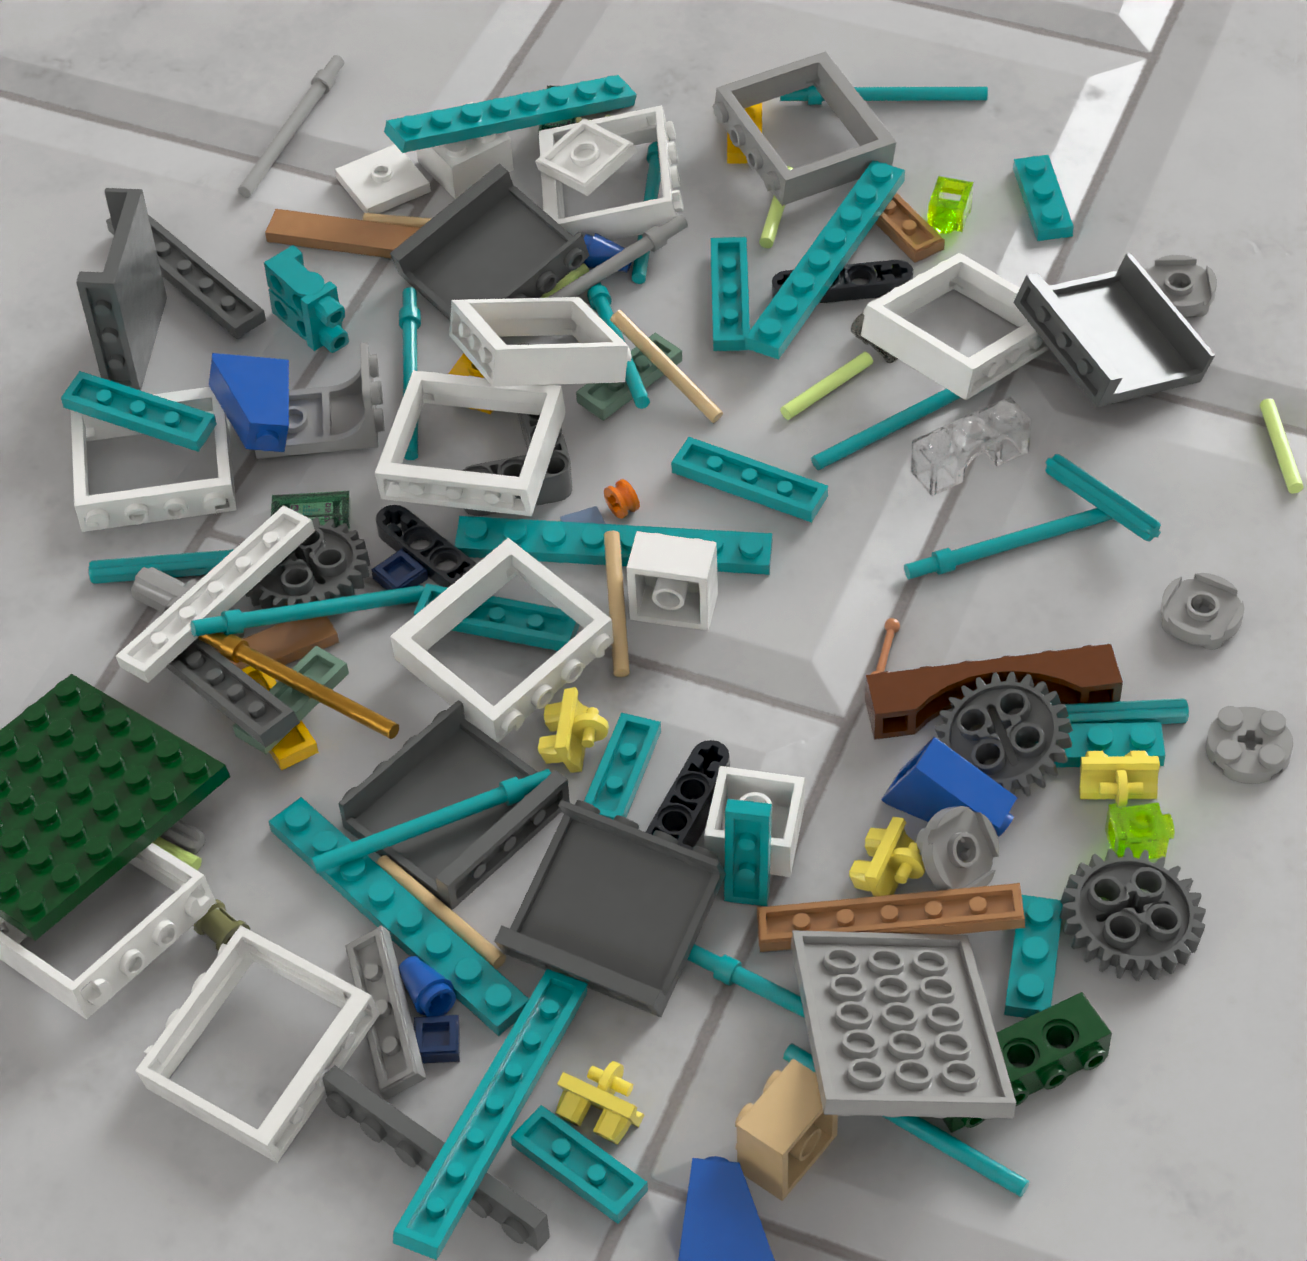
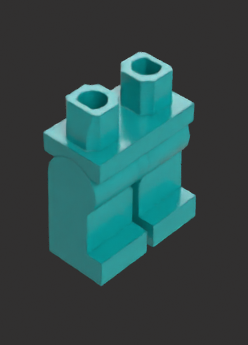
[264,245,349,353]

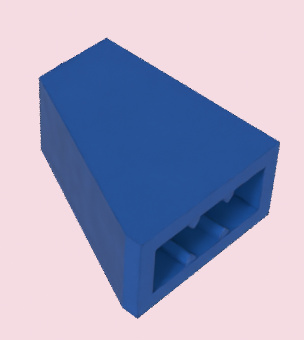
[209,353,289,452]
[881,737,1017,837]
[678,1156,775,1261]

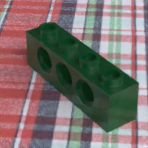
[942,992,1112,1133]

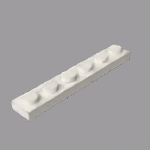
[116,506,315,683]

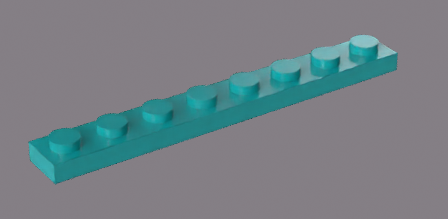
[384,75,637,153]
[745,160,905,360]
[454,516,773,575]
[268,797,529,1036]
[393,969,588,1260]

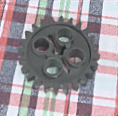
[245,517,370,619]
[935,672,1073,797]
[1060,847,1206,981]

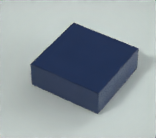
[371,549,428,590]
[414,1015,460,1064]

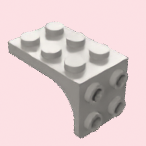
[255,343,385,459]

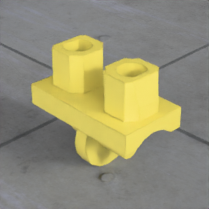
[538,687,609,773]
[1079,751,1160,807]
[849,817,925,897]
[555,1061,645,1145]

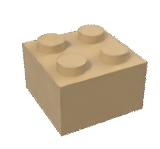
[735,1059,838,1201]

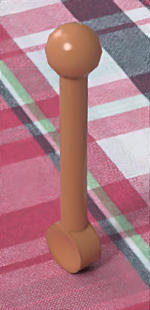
[870,618,900,675]

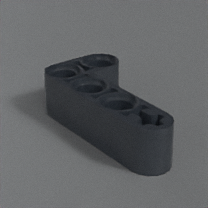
[646,740,730,850]

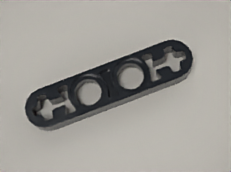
[772,260,914,303]
[376,505,477,588]

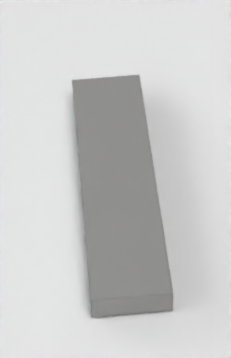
[345,925,426,1099]

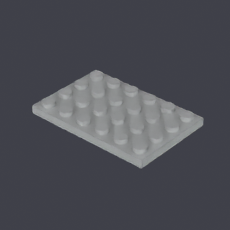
[791,930,1016,1119]

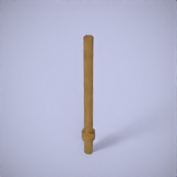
[198,633,399,739]

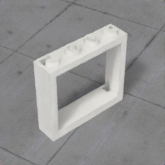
[539,105,683,241]
[861,253,1050,400]
[449,297,631,387]
[375,370,566,516]
[71,387,237,532]
[390,538,614,743]
[0,843,217,1019]
[135,925,380,1163]

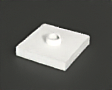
[535,118,637,196]
[335,144,431,214]

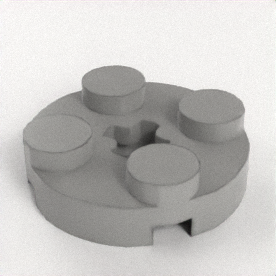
[1145,255,1217,317]
[1160,573,1244,650]
[1206,706,1293,784]
[916,806,999,891]

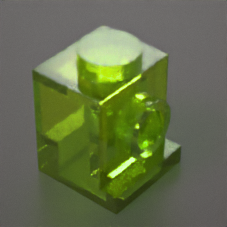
[927,176,974,234]
[1105,802,1175,859]

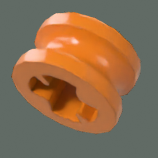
[604,479,640,519]

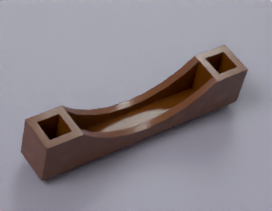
[865,644,1123,740]

